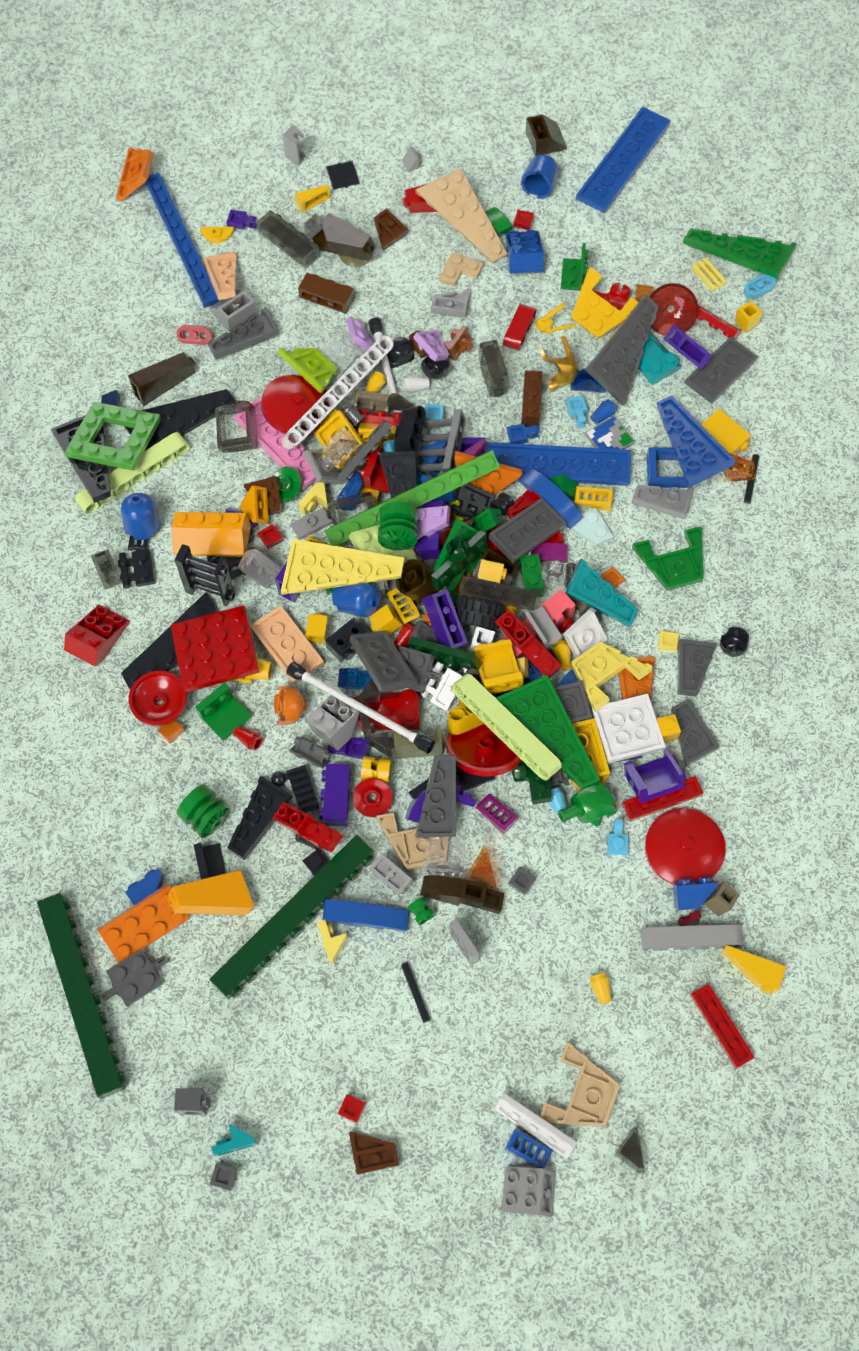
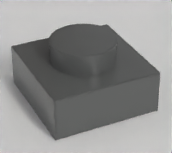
[508,867,536,896]
[209,1163,238,1191]

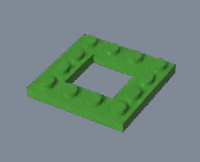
[65,402,161,471]

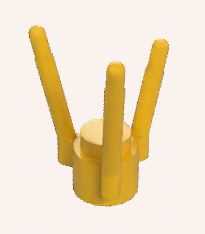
[535,302,575,335]

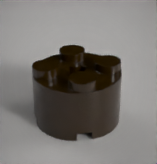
[396,559,438,603]

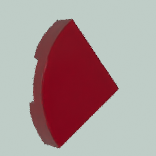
[677,910,702,926]

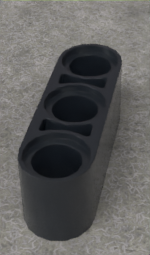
[394,405,426,452]

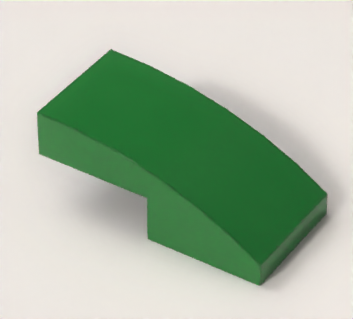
[484,207,513,236]

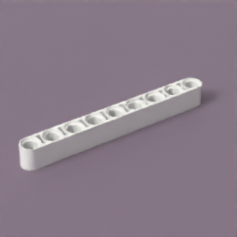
[282,336,393,450]

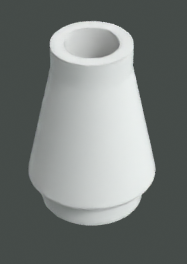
[402,376,429,393]

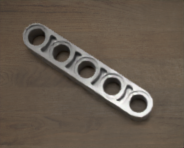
[641,924,743,951]

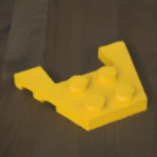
[571,267,638,339]

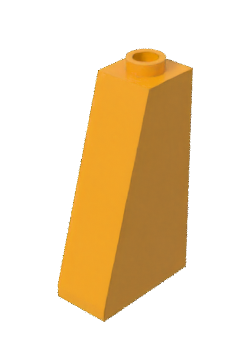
[167,870,254,915]

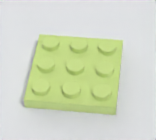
[349,525,418,584]

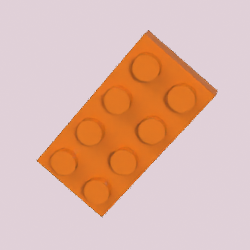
[97,884,190,963]

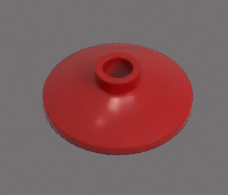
[353,778,392,817]

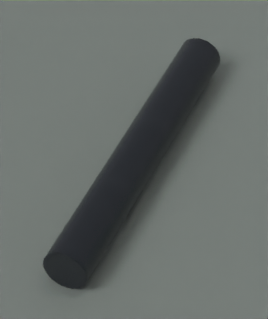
[744,454,760,504]
[401,962,431,1023]

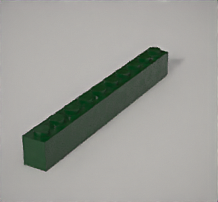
[209,834,374,1000]
[36,893,127,1099]

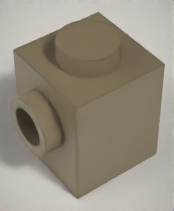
[703,882,740,917]

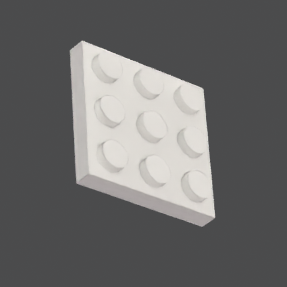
[591,694,666,763]

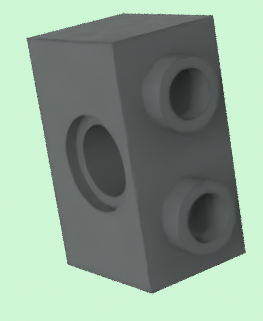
[174,1088,210,1116]

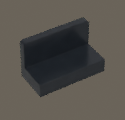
[193,843,226,880]

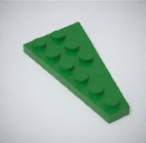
[683,228,797,279]
[496,675,600,790]

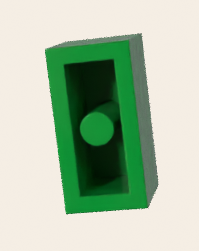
[520,554,544,599]

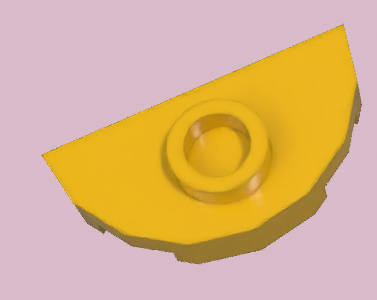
[200,227,234,244]

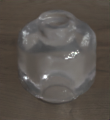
[542,560,567,588]

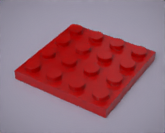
[171,605,260,693]

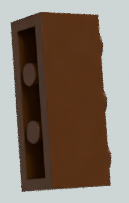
[298,272,355,314]
[521,370,543,428]

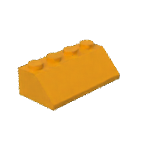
[171,512,251,557]

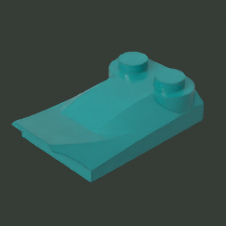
[638,331,681,386]

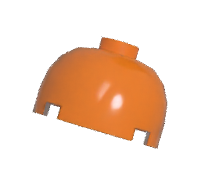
[274,686,307,725]

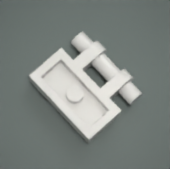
[420,661,464,711]

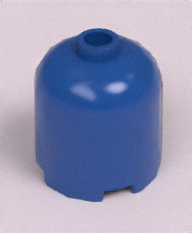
[520,154,559,199]
[121,493,161,540]
[332,582,381,617]

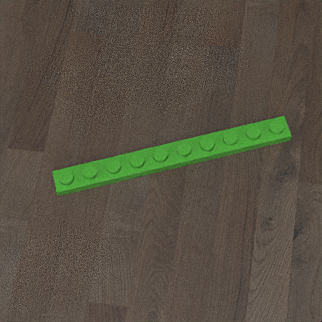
[324,450,500,546]

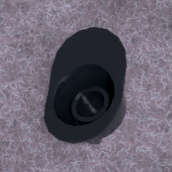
[385,337,415,369]

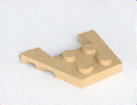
[376,812,449,871]
[540,1042,620,1127]

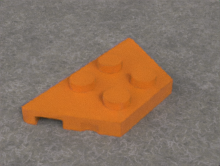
[116,147,154,202]
[454,451,522,496]

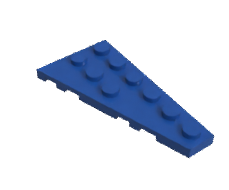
[657,395,735,488]

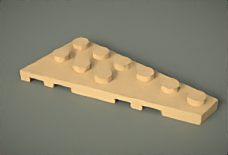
[416,168,507,263]

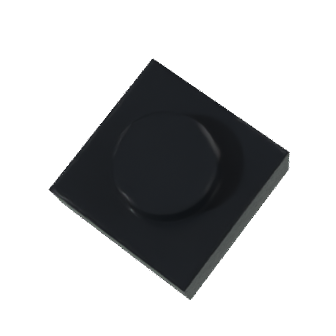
[302,849,329,876]

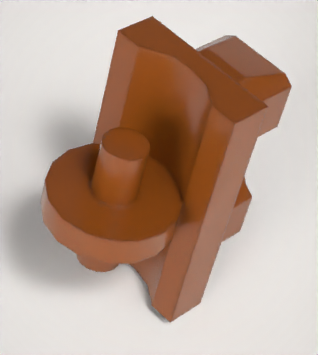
[444,325,473,361]

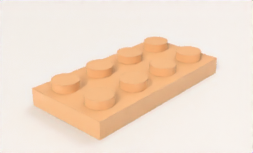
[250,606,324,685]

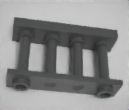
[415,409,466,481]

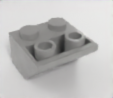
[209,290,258,332]
[305,695,359,751]

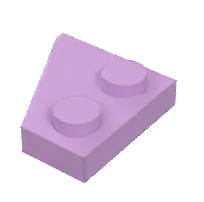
[346,316,375,351]
[413,330,449,361]
[416,505,451,543]

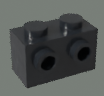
[325,617,369,662]

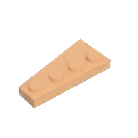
[203,251,237,300]

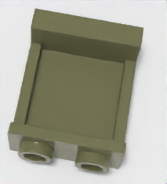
[393,725,446,759]

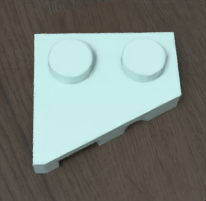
[566,508,613,547]

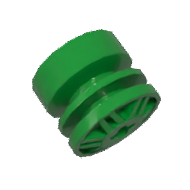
[378,502,417,551]
[176,784,231,838]

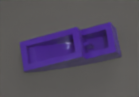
[663,325,713,370]

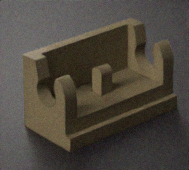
[353,390,391,414]

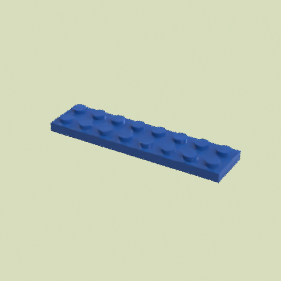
[576,106,671,214]
[486,442,631,486]

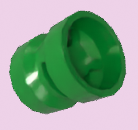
[408,897,436,925]

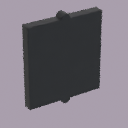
[326,161,360,190]

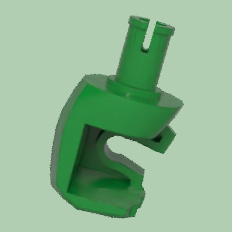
[558,782,617,827]

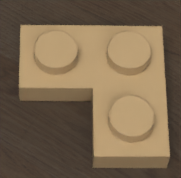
[439,252,483,287]

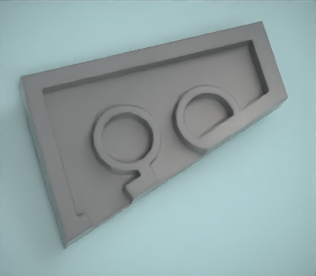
[632,485,694,519]

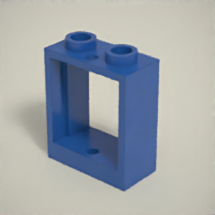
[646,447,691,488]

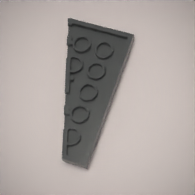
[585,294,659,406]

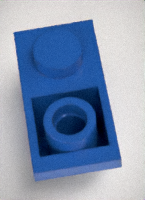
[125,868,164,905]
[673,877,717,910]

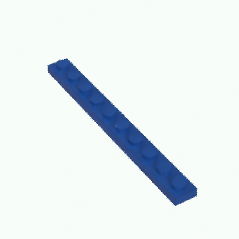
[145,172,220,308]

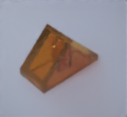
[724,453,755,482]
[468,848,497,890]

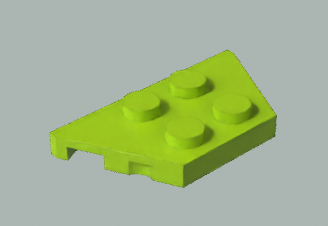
[278,348,338,393]

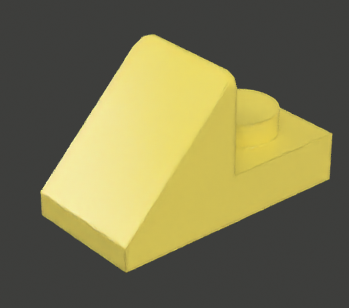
[298,482,328,515]
[317,920,348,964]

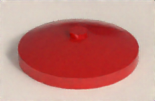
[261,375,332,436]
[446,724,522,776]
[645,808,726,885]

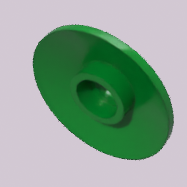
[271,467,302,503]

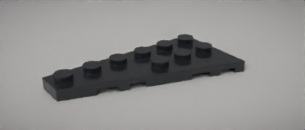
[124,389,237,451]

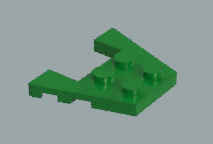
[632,526,703,591]

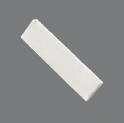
[495,1093,577,1158]

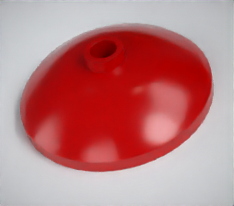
[128,671,187,726]

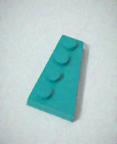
[565,559,638,627]

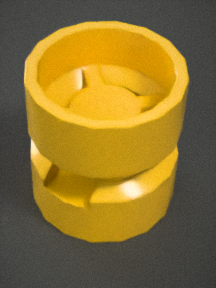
[361,756,392,784]

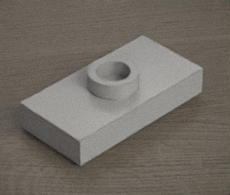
[291,507,332,540]

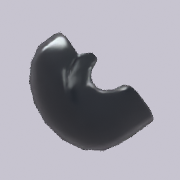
[421,355,450,379]
[720,627,749,657]

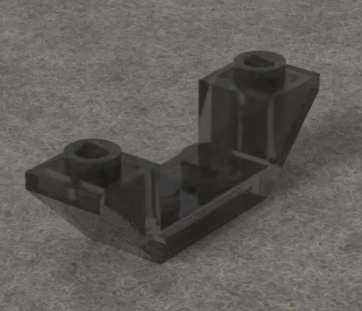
[357,678,395,756]

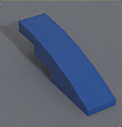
[322,899,409,932]

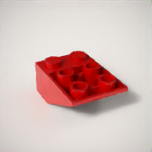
[64,604,130,667]

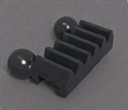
[271,765,320,813]

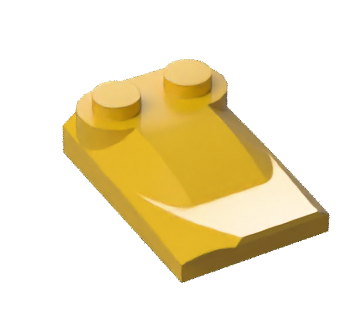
[314,409,371,472]
[571,718,610,791]

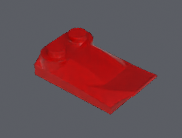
[352,689,419,731]

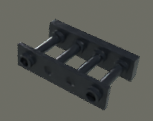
[174,544,235,606]

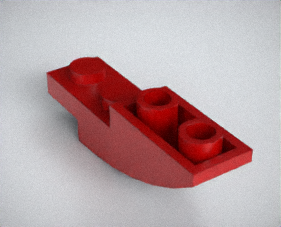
[495,609,562,678]
[272,802,343,853]

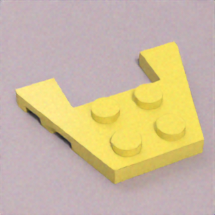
[571,642,652,711]

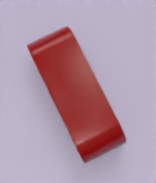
[503,303,537,351]

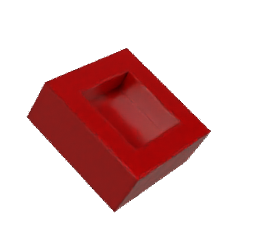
[513,209,534,230]
[257,524,283,550]
[338,1094,366,1124]

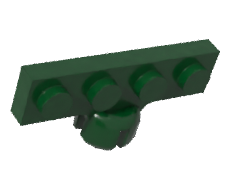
[431,530,488,592]
[408,637,482,672]
[511,761,552,805]

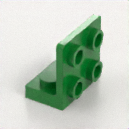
[560,243,589,291]
[195,682,252,741]

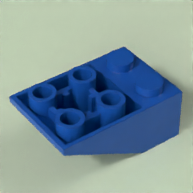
[505,230,544,274]

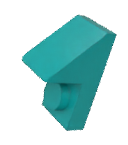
[211,1123,257,1157]

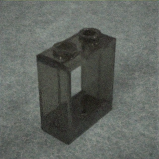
[479,339,508,397]
[215,400,258,453]
[325,491,375,527]

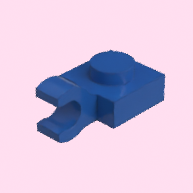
[507,424,539,444]

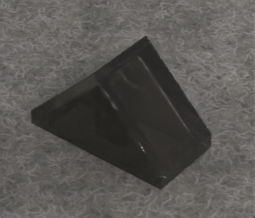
[90,549,122,589]
[614,1127,645,1174]

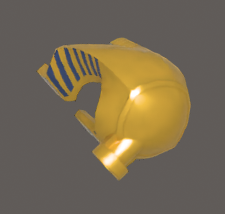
[540,336,578,392]

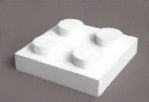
[563,610,608,658]

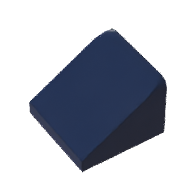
[101,390,120,406]

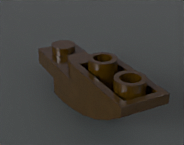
[420,875,504,914]

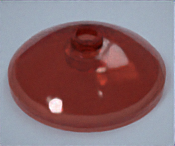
[649,283,698,336]

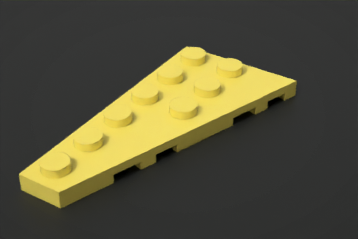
[281,539,405,595]

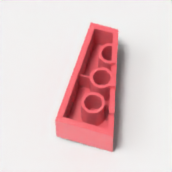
[502,589,576,659]

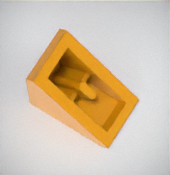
[239,486,269,525]

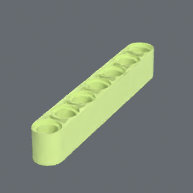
[75,432,190,514]
[451,673,562,780]

